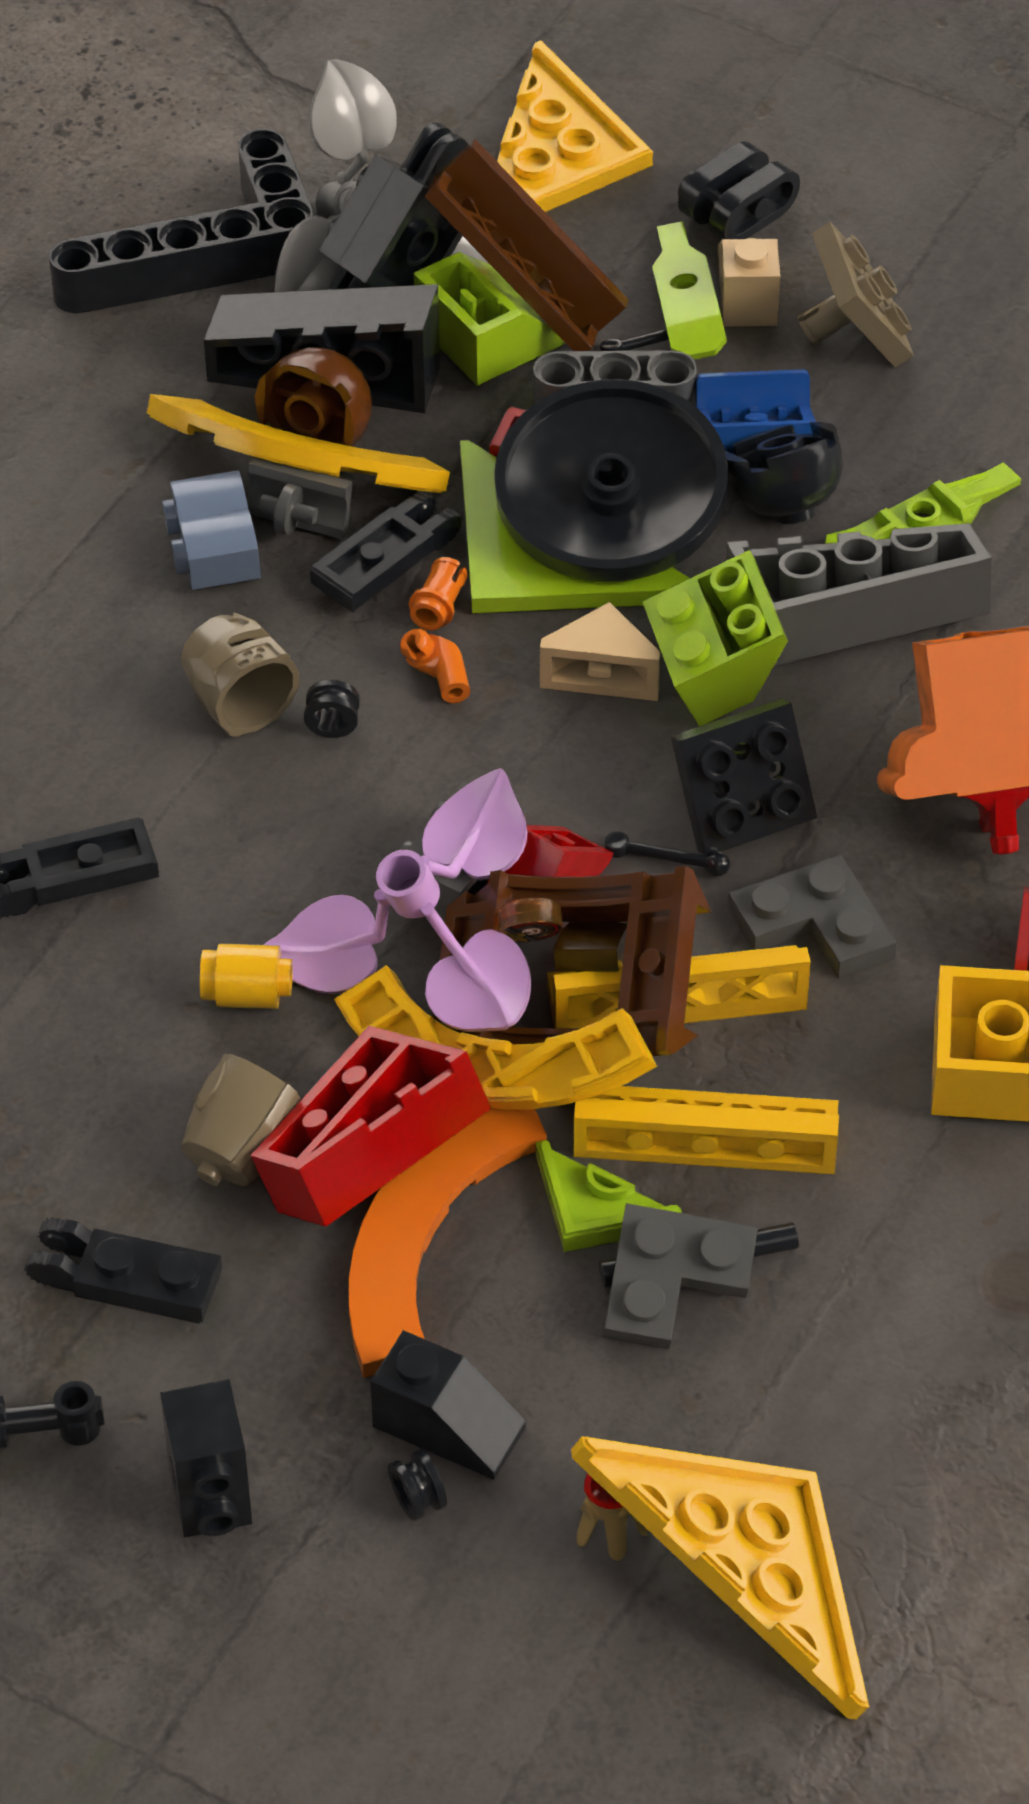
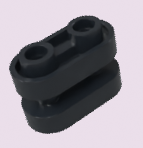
[678,141,800,239]

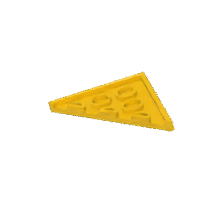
[497,41,653,212]
[571,1436,869,1720]

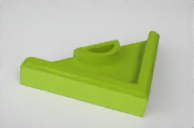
[536,1140,682,1252]

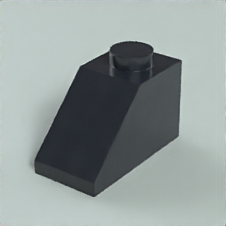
[370,1330,526,1480]

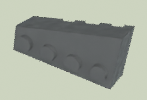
[726,523,992,666]

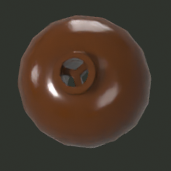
[254,347,372,446]

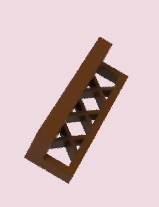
[425,139,629,351]

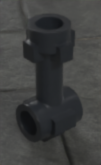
[0,1381,105,1448]

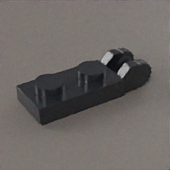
[310,490,463,612]
[0,817,159,918]
[24,1217,222,1324]

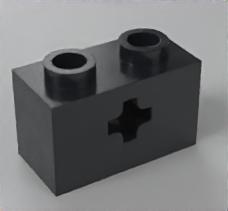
[160,1379,252,1538]

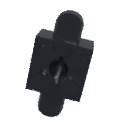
[319,122,468,290]

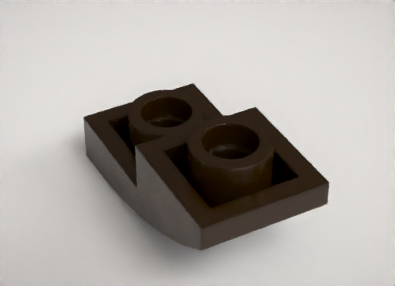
[553,922,627,972]

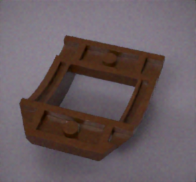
[432,865,712,1057]

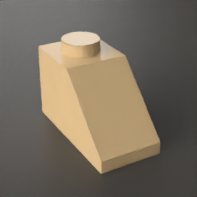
[718,238,780,327]

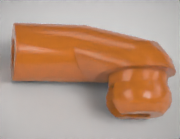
[400,629,470,703]

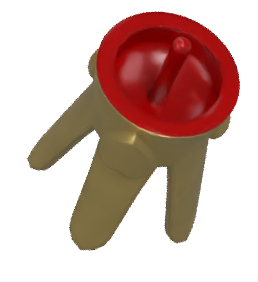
[576,1473,649,1561]

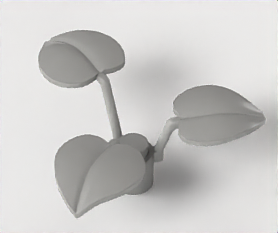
[275,59,488,292]

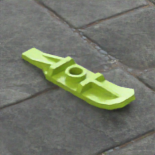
[652,221,727,360]
[824,462,1021,544]

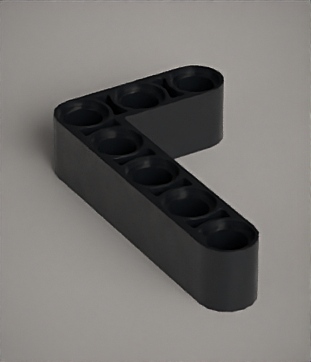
[49,128,313,313]

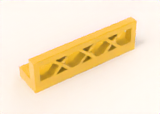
[547,945,811,1028]
[574,1086,839,1175]

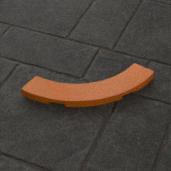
[349,1108,547,1378]

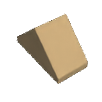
[540,602,661,701]

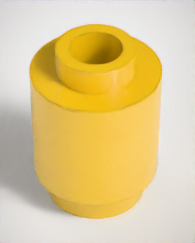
[200,944,293,1009]

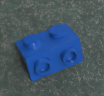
[696,369,816,455]

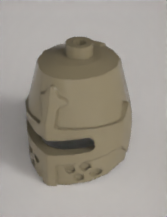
[180,612,299,737]
[181,1054,301,1187]

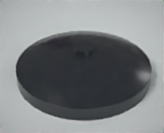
[494,379,728,582]

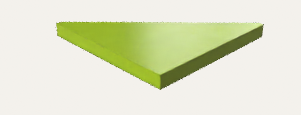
[460,440,690,614]

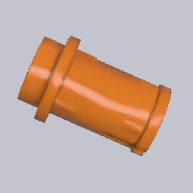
[408,557,468,631]

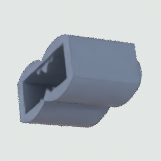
[162,470,261,590]

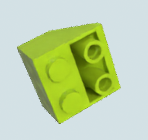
[413,252,566,386]
[642,550,788,727]

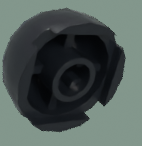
[725,422,843,524]

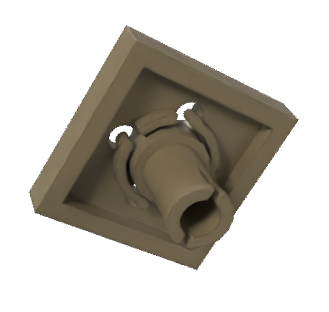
[797,222,914,368]

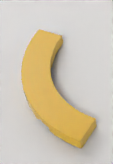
[147,394,450,493]
[334,965,658,1110]

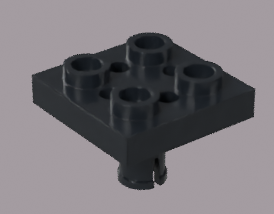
[670,699,818,856]

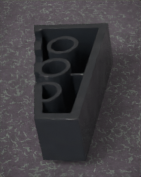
[204,284,440,413]

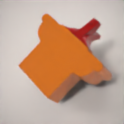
[877,626,1029,855]

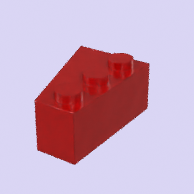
[250,1026,491,1227]

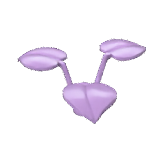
[264,768,531,1032]

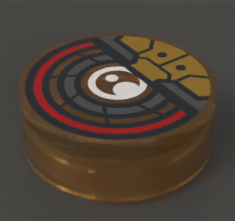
[497,898,563,942]

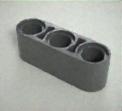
[533,350,698,407]

